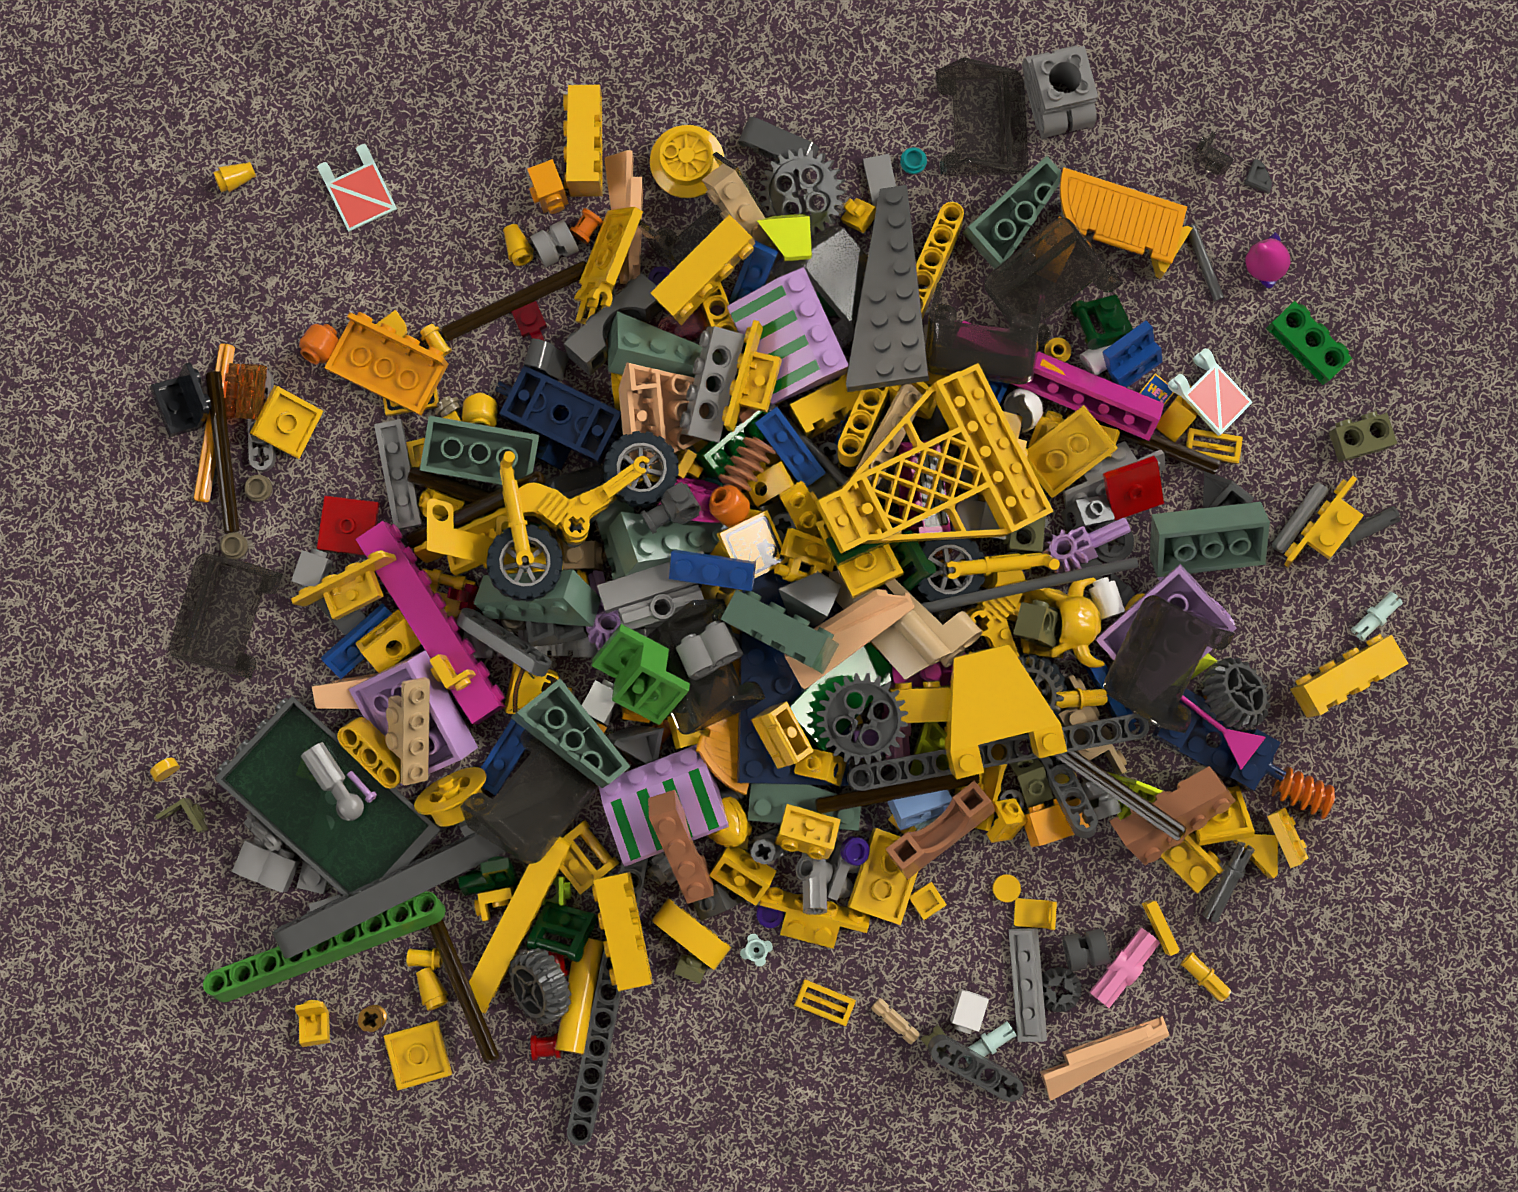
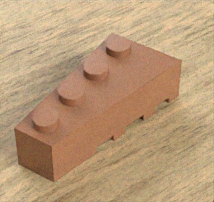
[1109,766,1236,865]

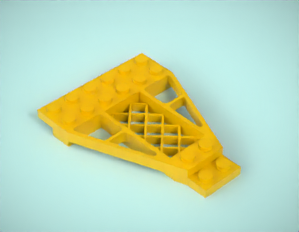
[815,363,1054,554]

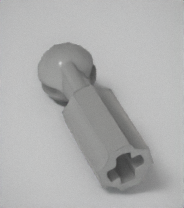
[301,742,364,821]

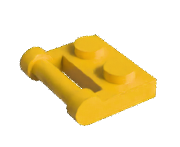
[560,820,620,895]

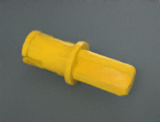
[1055,688,1108,710]
[1180,952,1231,1002]

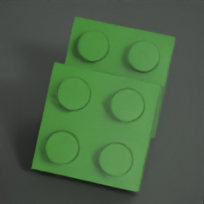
[591,624,690,725]

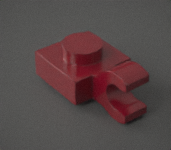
[511,301,547,341]
[447,583,483,614]

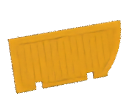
[1060,167,1187,264]
[696,658,749,795]

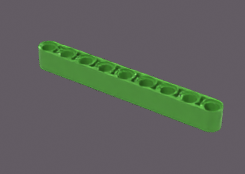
[203,891,446,1003]

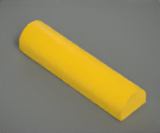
[555,938,604,1055]

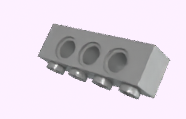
[680,326,745,443]

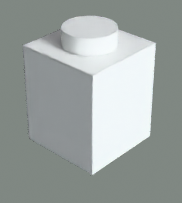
[950,989,989,1034]

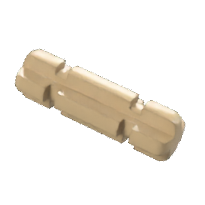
[872,998,920,1044]

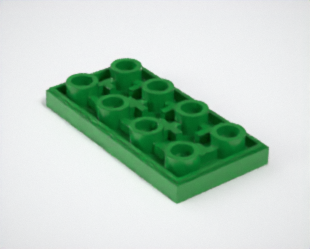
[789,642,893,751]

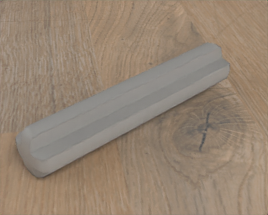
[1272,483,1328,553]

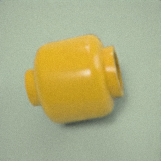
[462,393,498,427]

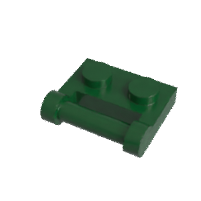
[1070,294,1133,350]
[887,530,936,595]
[527,901,598,962]

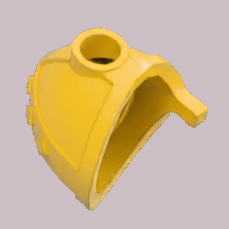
[708,796,752,847]

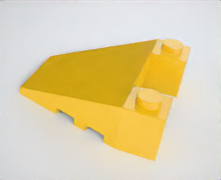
[945,644,1067,779]

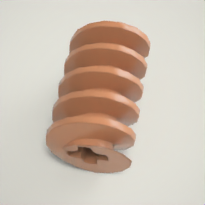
[718,436,776,491]

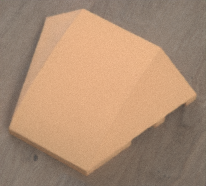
[619,363,709,466]

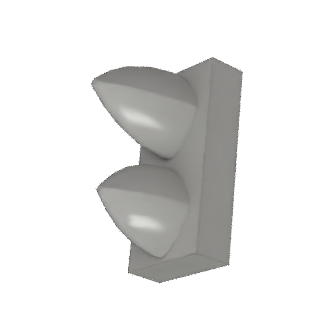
[826,841,861,901]

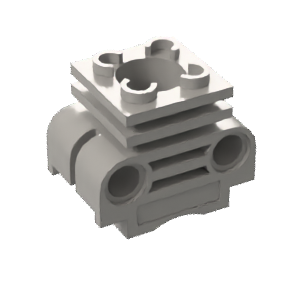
[1022,45,1098,140]

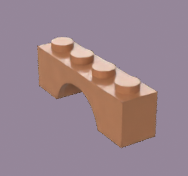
[886,781,995,880]
[648,790,714,904]

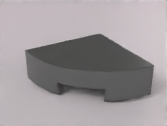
[1244,158,1272,194]

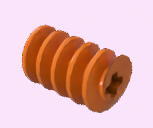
[1272,767,1335,820]

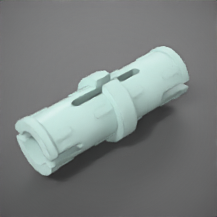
[1351,591,1403,641]
[964,1021,1017,1065]

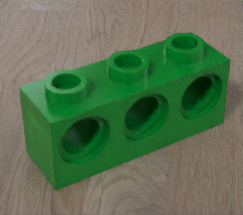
[1266,301,1352,385]
[695,410,769,478]

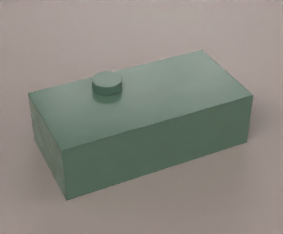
[420,416,539,485]
[1150,502,1270,577]

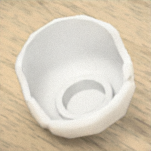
[1003,388,1043,432]

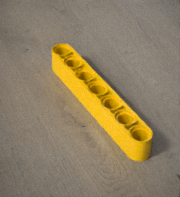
[469,830,572,1014]

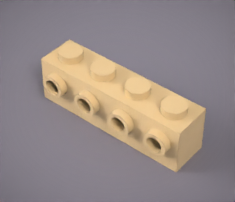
[702,164,784,269]

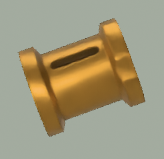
[358,1005,387,1032]

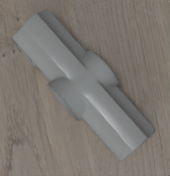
[618,585,705,630]
[796,852,833,915]

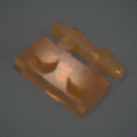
[224,363,267,420]

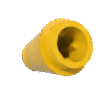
[213,162,256,193]
[503,224,534,266]
[416,967,448,1011]

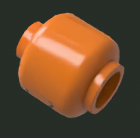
[299,324,339,365]
[709,485,750,527]

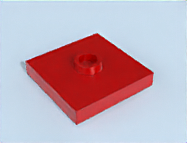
[1103,456,1164,520]
[317,496,380,556]

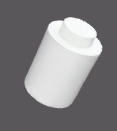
[1080,345,1111,375]
[1089,577,1125,620]

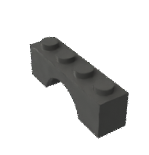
[564,273,664,376]

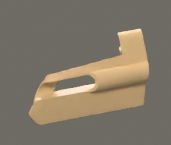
[829,571,982,680]

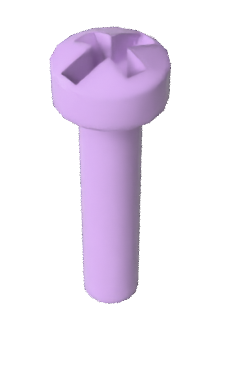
[347,771,377,803]

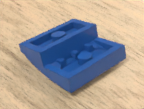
[1102,320,1163,388]

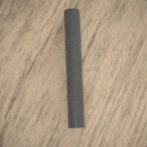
[1188,224,1224,302]

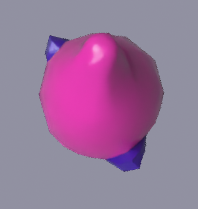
[1245,232,1291,288]

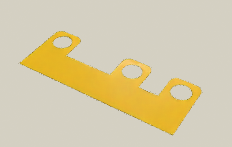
[427,499,563,573]

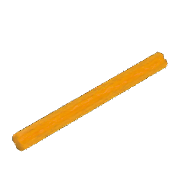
[193,344,235,503]

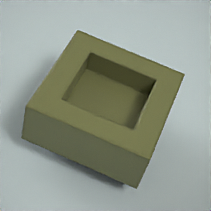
[674,955,707,984]

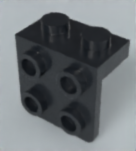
[150,362,211,437]

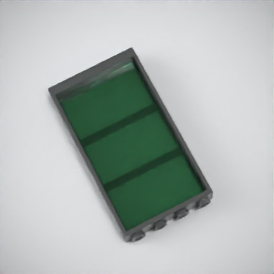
[215,696,442,895]

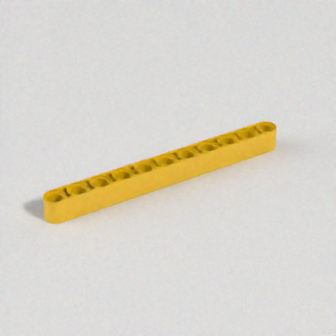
[838,202,964,467]

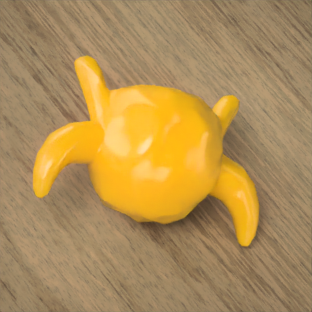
[1043,578,1105,668]

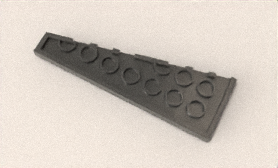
[846,185,929,392]

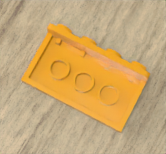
[324,312,449,416]

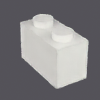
[582,679,619,726]

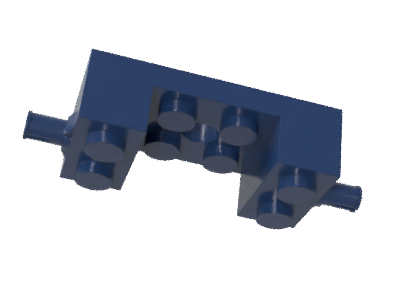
[495,365,622,466]
[1149,687,1286,791]

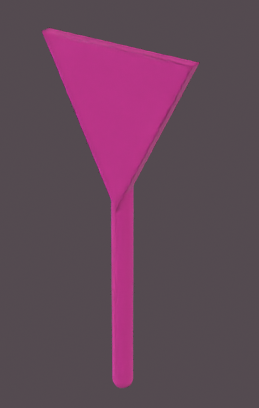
[1177,694,1266,770]

